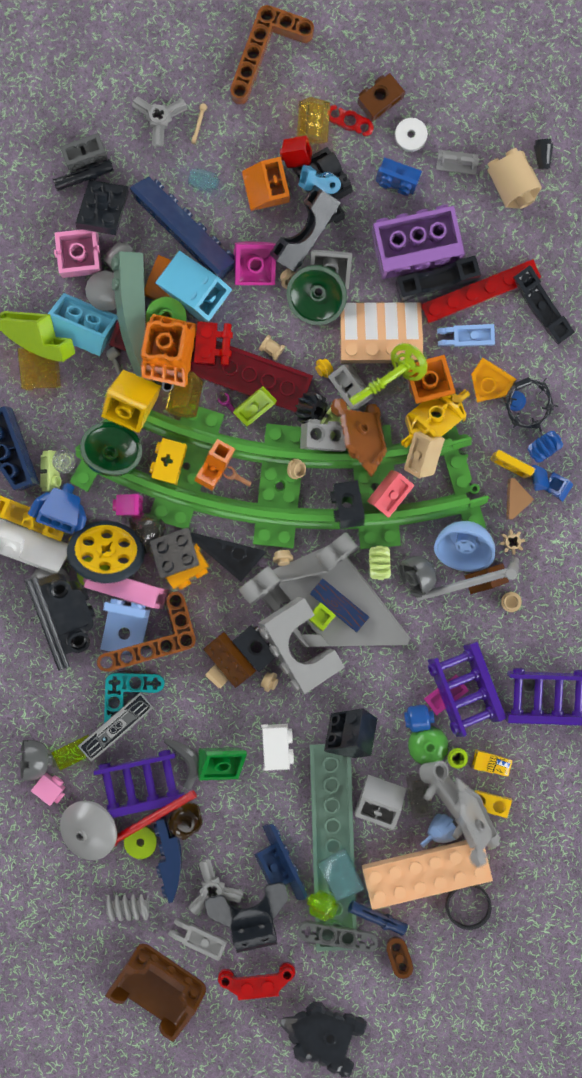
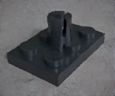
[75,180,129,235]

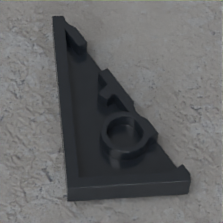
[190,532,266,582]

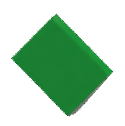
[198,747,247,780]

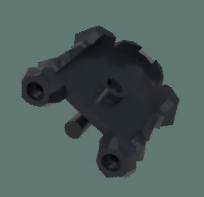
[280,1001,367,1077]

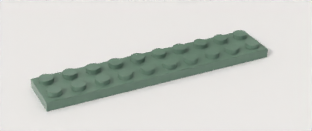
[310,744,357,951]

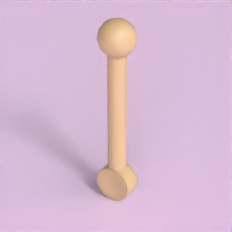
[191,103,207,144]

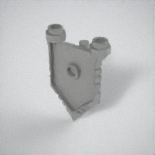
[454,777,500,867]

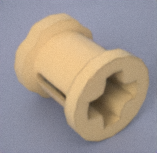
[259,335,285,361]

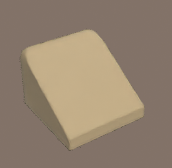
[205,664,228,689]

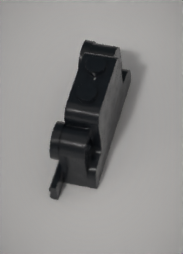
[24,573,95,671]

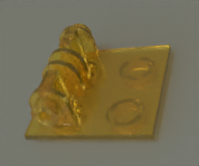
[18,348,61,391]

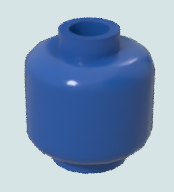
[404,704,435,733]

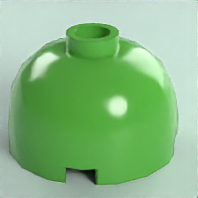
[408,726,449,765]

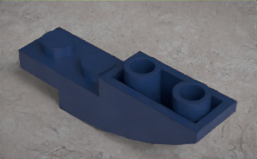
[154,816,182,903]

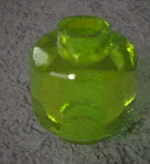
[307,890,339,921]

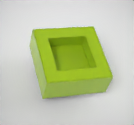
[308,602,336,631]

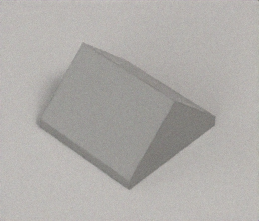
[310,249,352,290]

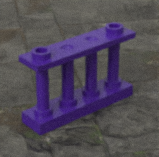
[427,642,507,737]
[505,668,582,726]
[94,749,185,818]

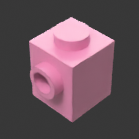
[31,772,66,806]

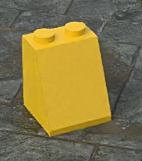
[101,370,161,433]

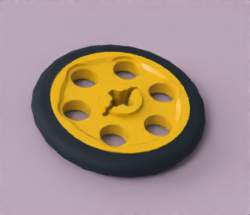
[67,521,145,584]

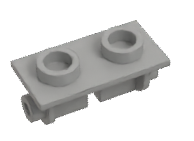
[436,150,479,175]

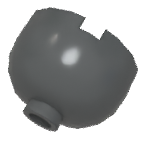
[398,556,437,597]
[20,740,52,781]

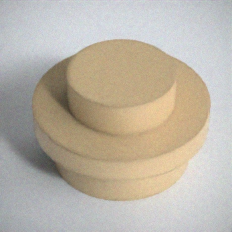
[287,459,306,479]
[273,550,293,566]
[501,592,522,612]
[261,672,278,692]

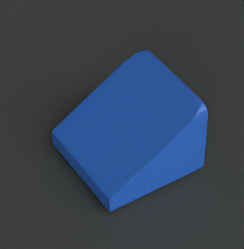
[532,465,549,491]
[545,472,573,502]

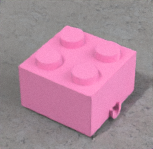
[54,230,102,278]

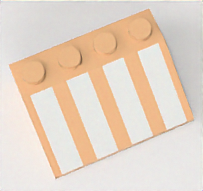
[340,302,423,363]

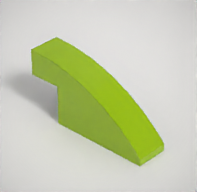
[0,311,76,362]

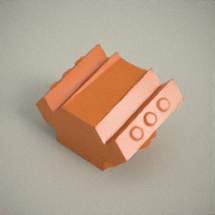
[141,314,197,387]

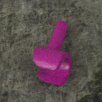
[218,392,238,419]

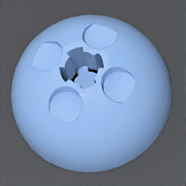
[434,521,495,572]

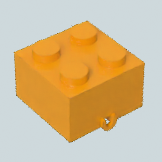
[166,543,210,590]

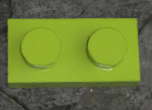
[233,386,277,426]

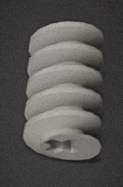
[106,894,150,922]

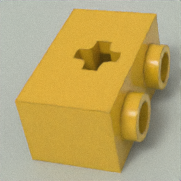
[149,438,188,485]

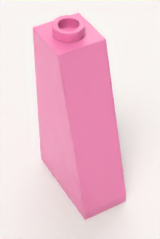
[83,578,168,609]

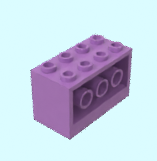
[371,204,465,279]

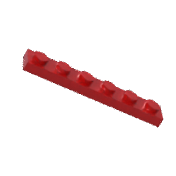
[421,259,541,324]

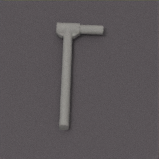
[416,557,519,601]

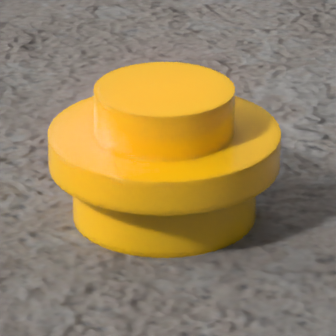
[315,358,334,378]

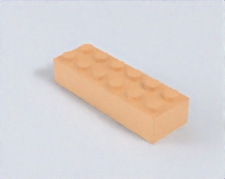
[362,840,493,910]

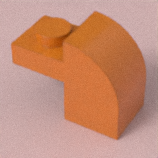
[194,439,235,491]

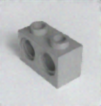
[328,364,374,410]
[300,419,346,452]

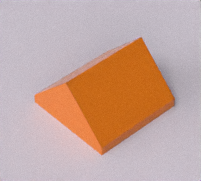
[408,355,456,404]

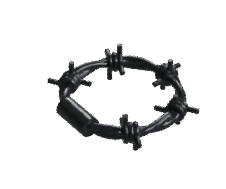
[500,377,558,432]

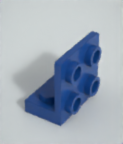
[376,157,422,196]

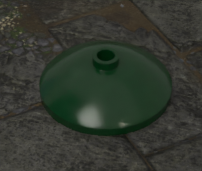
[286,265,347,325]
[80,422,142,477]

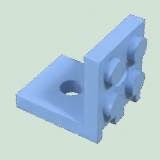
[100,599,150,656]

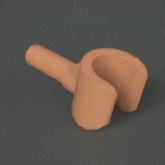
[223,466,252,487]

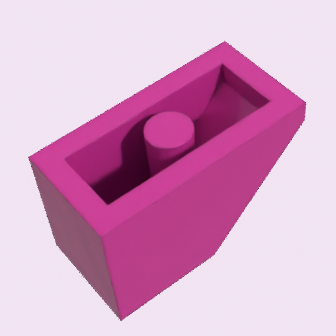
[113,494,143,517]

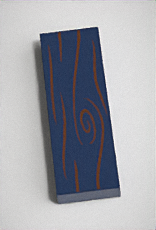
[310,578,369,633]

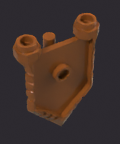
[331,398,387,476]

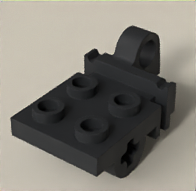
[293,146,353,225]

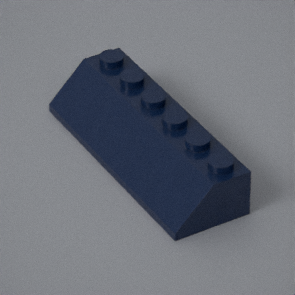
[130,177,235,280]

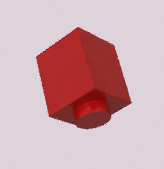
[280,135,312,168]

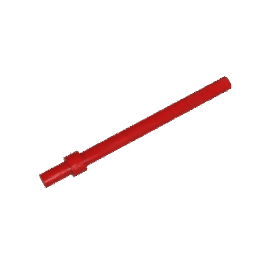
[114,790,197,847]

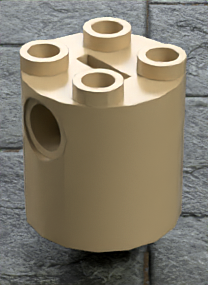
[487,148,542,209]

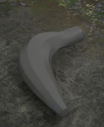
[164,739,199,790]

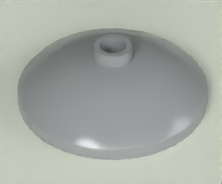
[60,800,117,860]

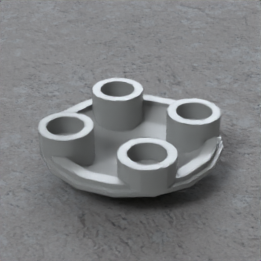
[85,271,116,311]

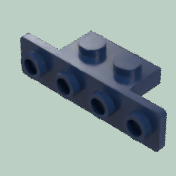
[254,823,308,900]

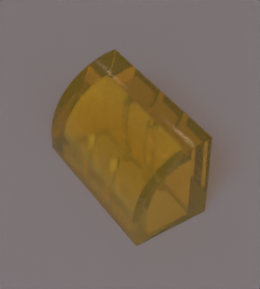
[297,97,330,144]
[165,372,204,418]

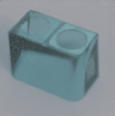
[319,848,364,901]

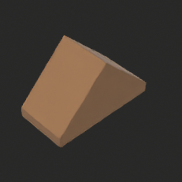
[506,478,534,520]

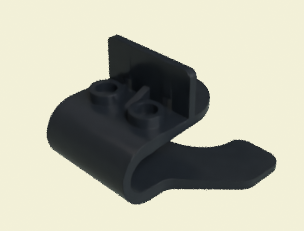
[205,882,288,953]

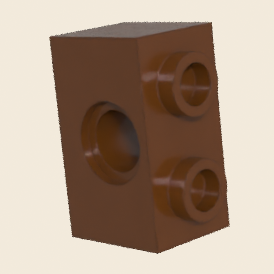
[357,73,405,122]

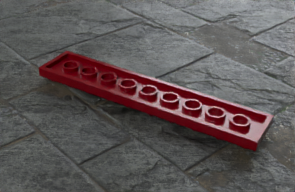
[109,315,313,413]

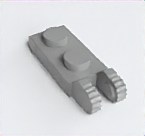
[168,918,228,961]

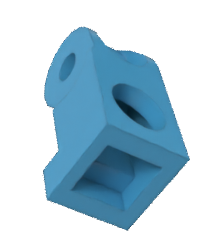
[299,165,341,194]

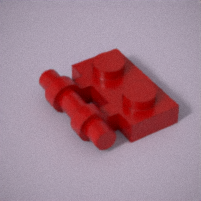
[194,321,233,365]

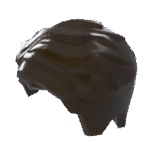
[168,802,203,840]

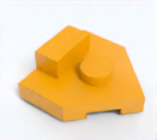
[471,357,517,403]

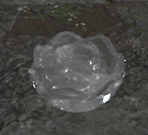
[52,448,75,474]

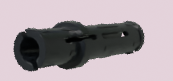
[53,159,114,191]

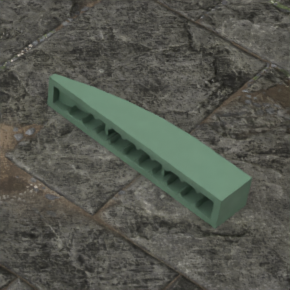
[111,251,146,377]

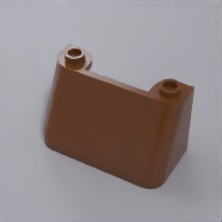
[105,944,206,1042]

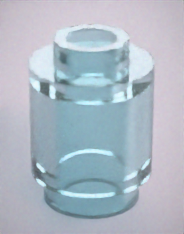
[188,168,220,193]

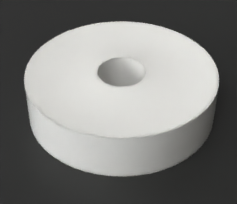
[395,118,427,152]

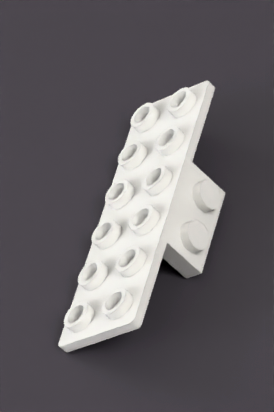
[0,519,68,574]

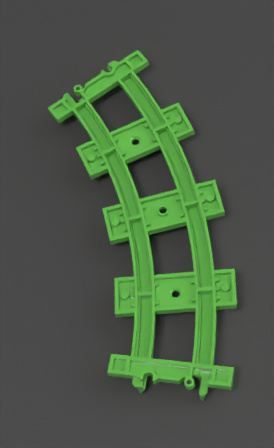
[70,393,489,549]

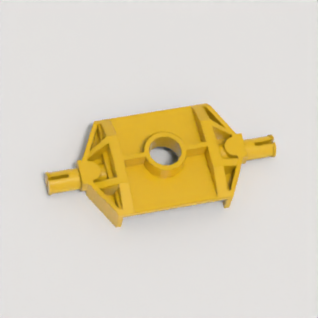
[401,389,470,448]

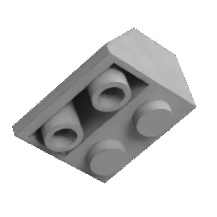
[354,774,407,830]

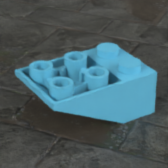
[155,251,232,322]

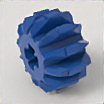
[527,431,563,463]

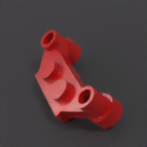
[218,962,295,1000]

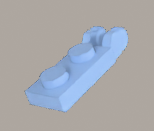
[437,324,495,347]

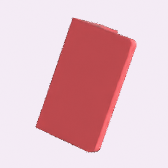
[367,470,415,518]

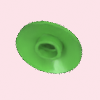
[146,297,187,323]

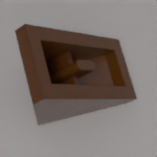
[464,563,509,595]

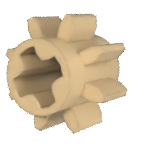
[499,529,525,555]

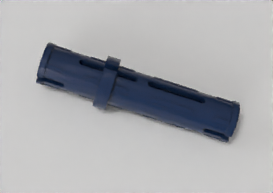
[348,900,408,936]

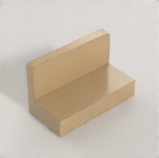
[404,431,445,478]

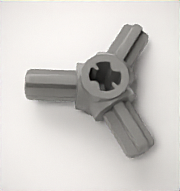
[132,97,187,147]
[188,859,243,915]

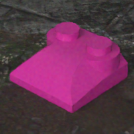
[233,242,276,285]

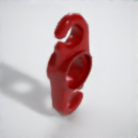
[326,105,374,137]

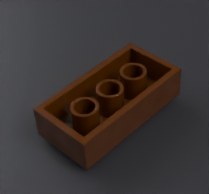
[203,632,256,688]

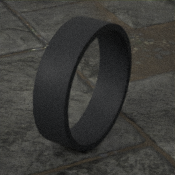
[446,885,492,930]

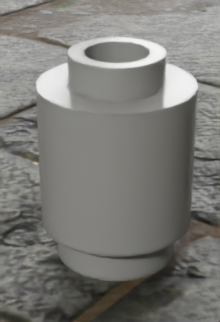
[103,241,133,268]

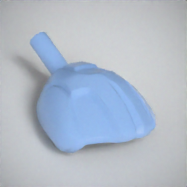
[420,813,456,848]

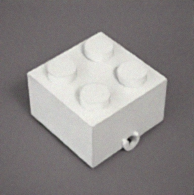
[261,724,294,771]

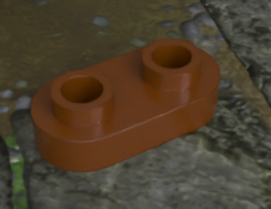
[386,936,413,979]

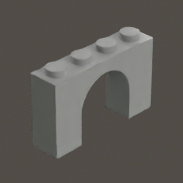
[258,597,344,694]

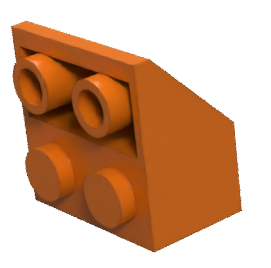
[242,157,290,211]

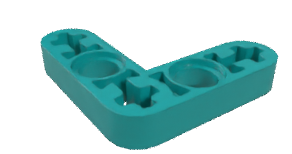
[104,673,165,723]

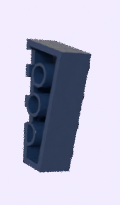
[0,406,40,491]

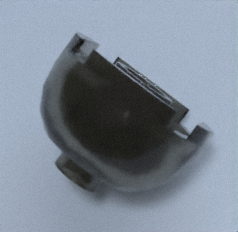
[129,512,166,554]

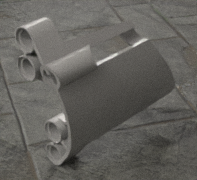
[238,532,410,647]

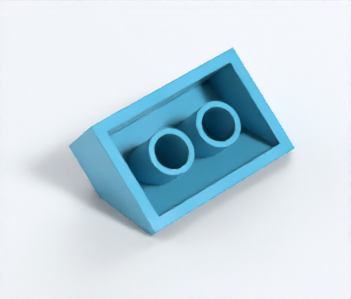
[48,293,118,356]

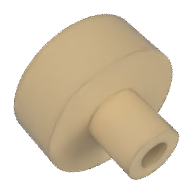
[280,268,297,289]

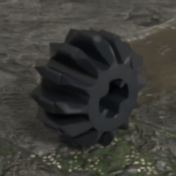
[294,392,329,424]

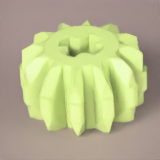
[369,546,391,580]

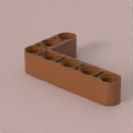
[230,5,314,105]
[96,592,196,672]

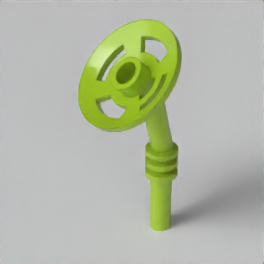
[349,343,428,405]

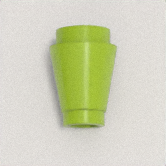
[448,748,468,769]

